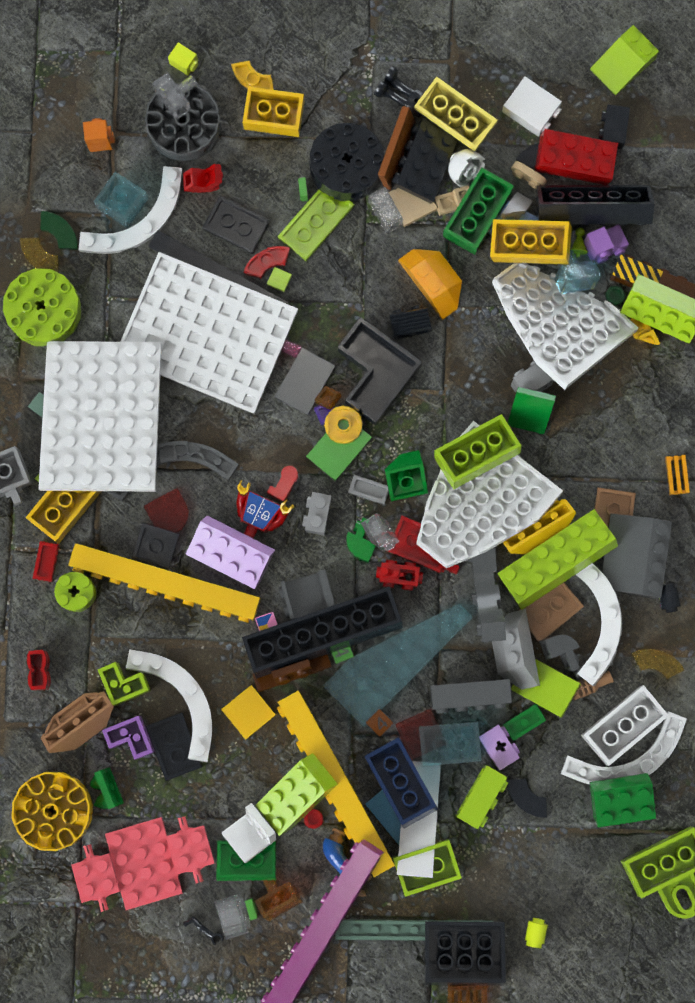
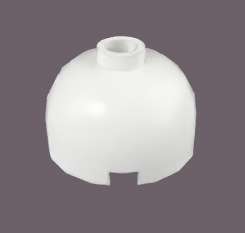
[448,149,485,187]

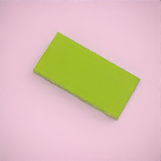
[278,189,355,261]

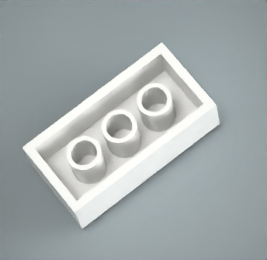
[581,685,669,766]

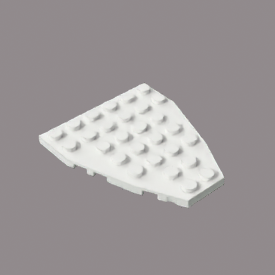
[492,263,638,390]
[417,421,563,568]

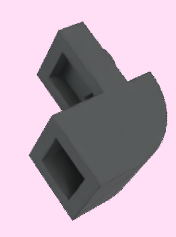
[539,635,579,672]

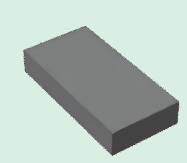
[348,474,389,505]

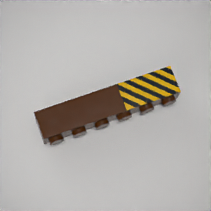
[610,254,695,299]

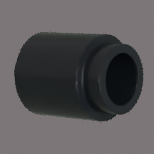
[659,584,681,613]

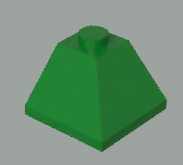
[385,450,428,501]

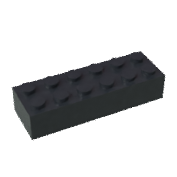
[535,185,655,226]

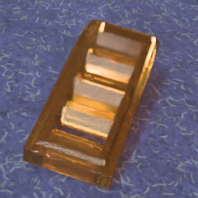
[447,985,487,1003]

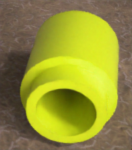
[525,918,548,948]

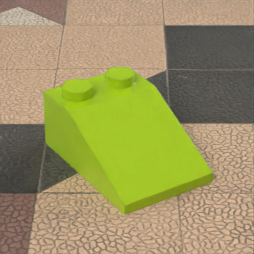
[590,25,659,96]

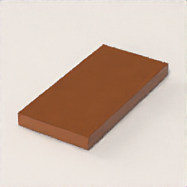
[378,106,415,190]

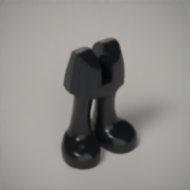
[374,66,424,118]

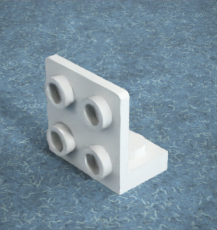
[222,803,276,863]

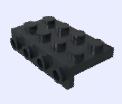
[391,119,458,204]

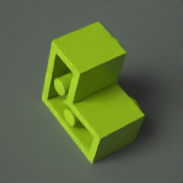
[98,662,151,706]

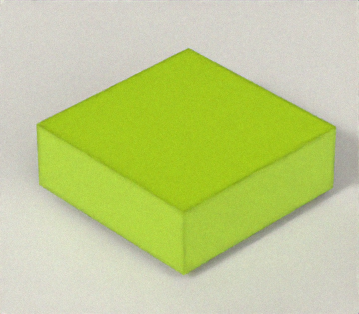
[267,267,292,292]

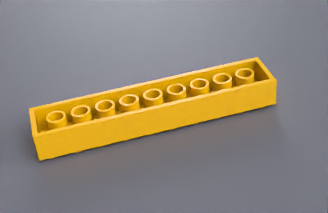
[277,691,395,877]

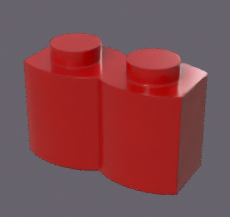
[27,650,51,691]

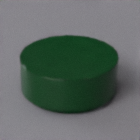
[605,286,625,306]

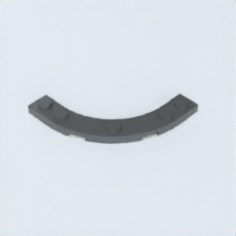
[107,441,239,502]

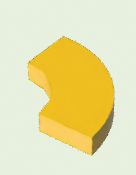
[231,61,274,90]

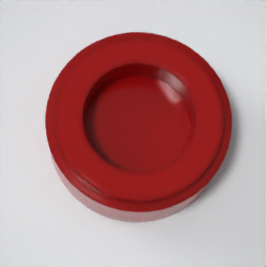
[304,809,323,829]

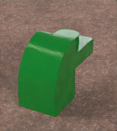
[346,517,376,564]

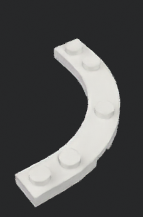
[79,166,183,254]
[576,563,622,686]
[126,649,212,762]
[560,711,687,784]

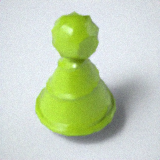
[570,227,588,258]

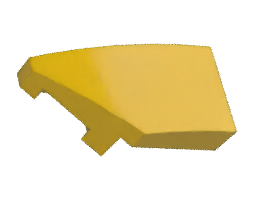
[629,318,660,345]

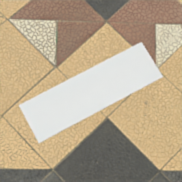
[397,761,441,878]

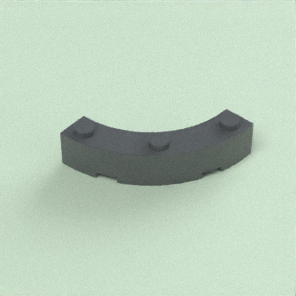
[468,547,506,642]

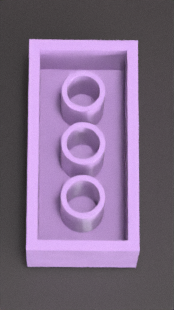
[186,516,275,589]

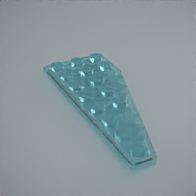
[323,604,473,727]

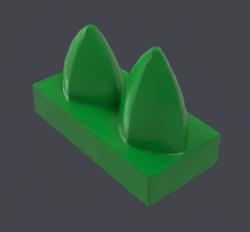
[90,767,124,809]

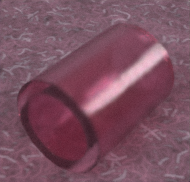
[281,339,302,358]

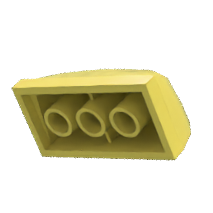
[414,77,498,151]

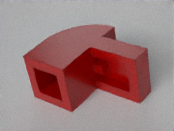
[183,164,223,193]

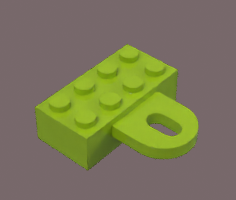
[620,826,695,919]

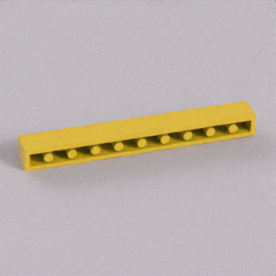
[68,543,261,623]

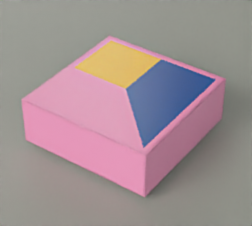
[255,612,278,631]

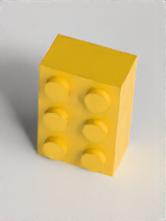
[242,86,305,137]

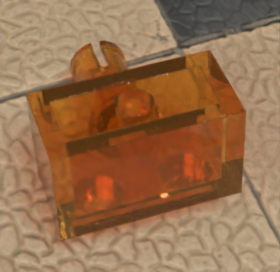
[255,880,303,921]

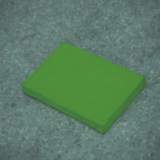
[306,420,372,481]

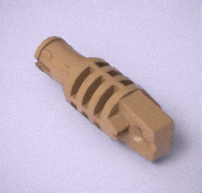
[573,671,614,701]

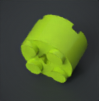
[54,572,96,612]

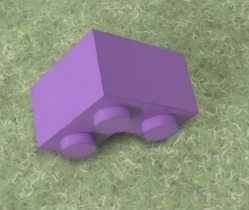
[584,224,629,264]
[102,716,155,760]

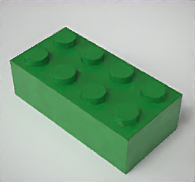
[443,167,514,255]

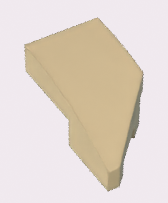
[434,185,469,216]

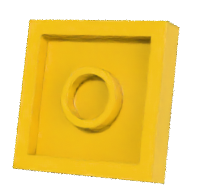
[221,685,276,740]

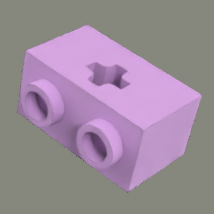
[478,724,520,771]

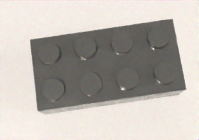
[430,679,512,714]

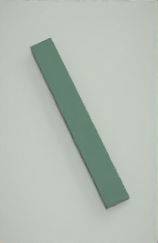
[335,919,493,941]

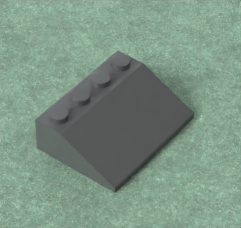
[601,513,672,599]

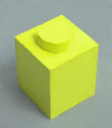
[168,42,198,76]

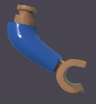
[323,828,372,897]

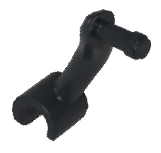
[183,916,224,945]

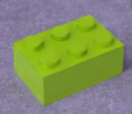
[455,765,508,829]
[393,839,462,897]

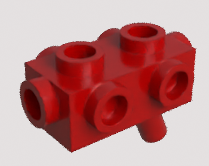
[376,560,423,591]

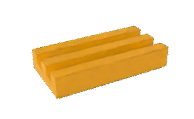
[665,455,690,495]

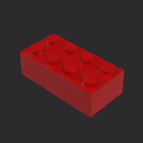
[535,129,618,185]

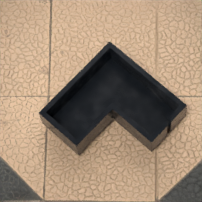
[338,317,422,426]

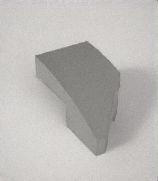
[500,192,533,220]

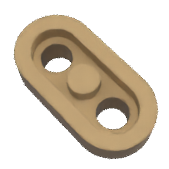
[511,161,547,189]

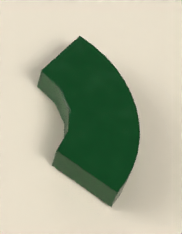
[40,211,78,250]

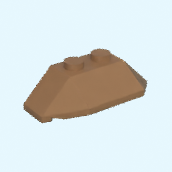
[41,692,114,753]

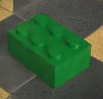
[589,773,656,828]

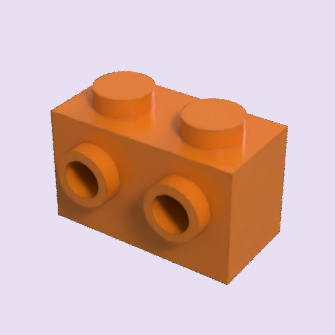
[83,118,115,152]

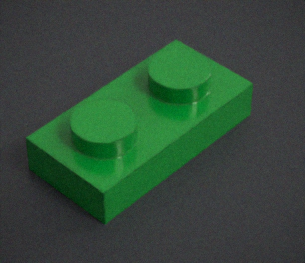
[503,704,546,741]

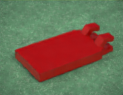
[387,516,460,574]

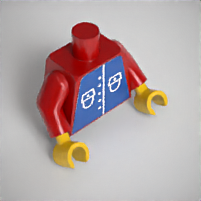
[236,480,294,539]

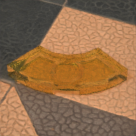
[20,238,59,273]
[631,649,684,679]

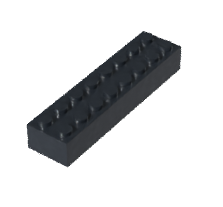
[242,587,403,679]

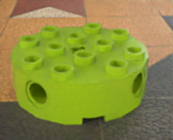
[3,268,81,346]

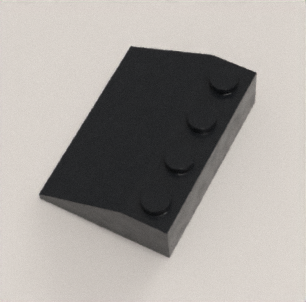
[425,921,506,986]

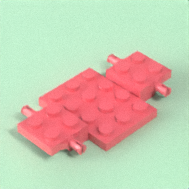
[71,816,215,912]

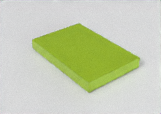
[511,659,581,718]

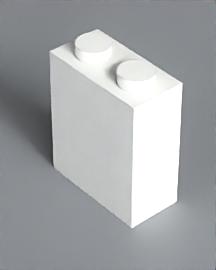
[502,77,562,137]

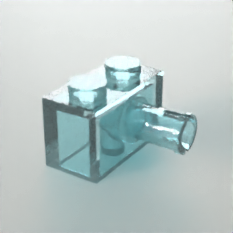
[554,249,601,294]

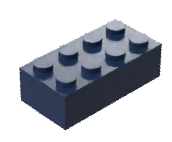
[365,737,438,829]

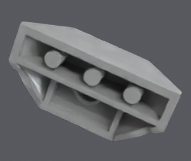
[492,609,540,690]

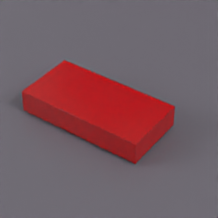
[32,541,60,582]

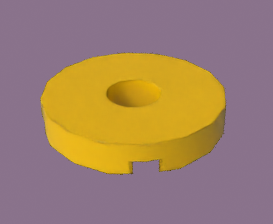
[324,406,363,444]

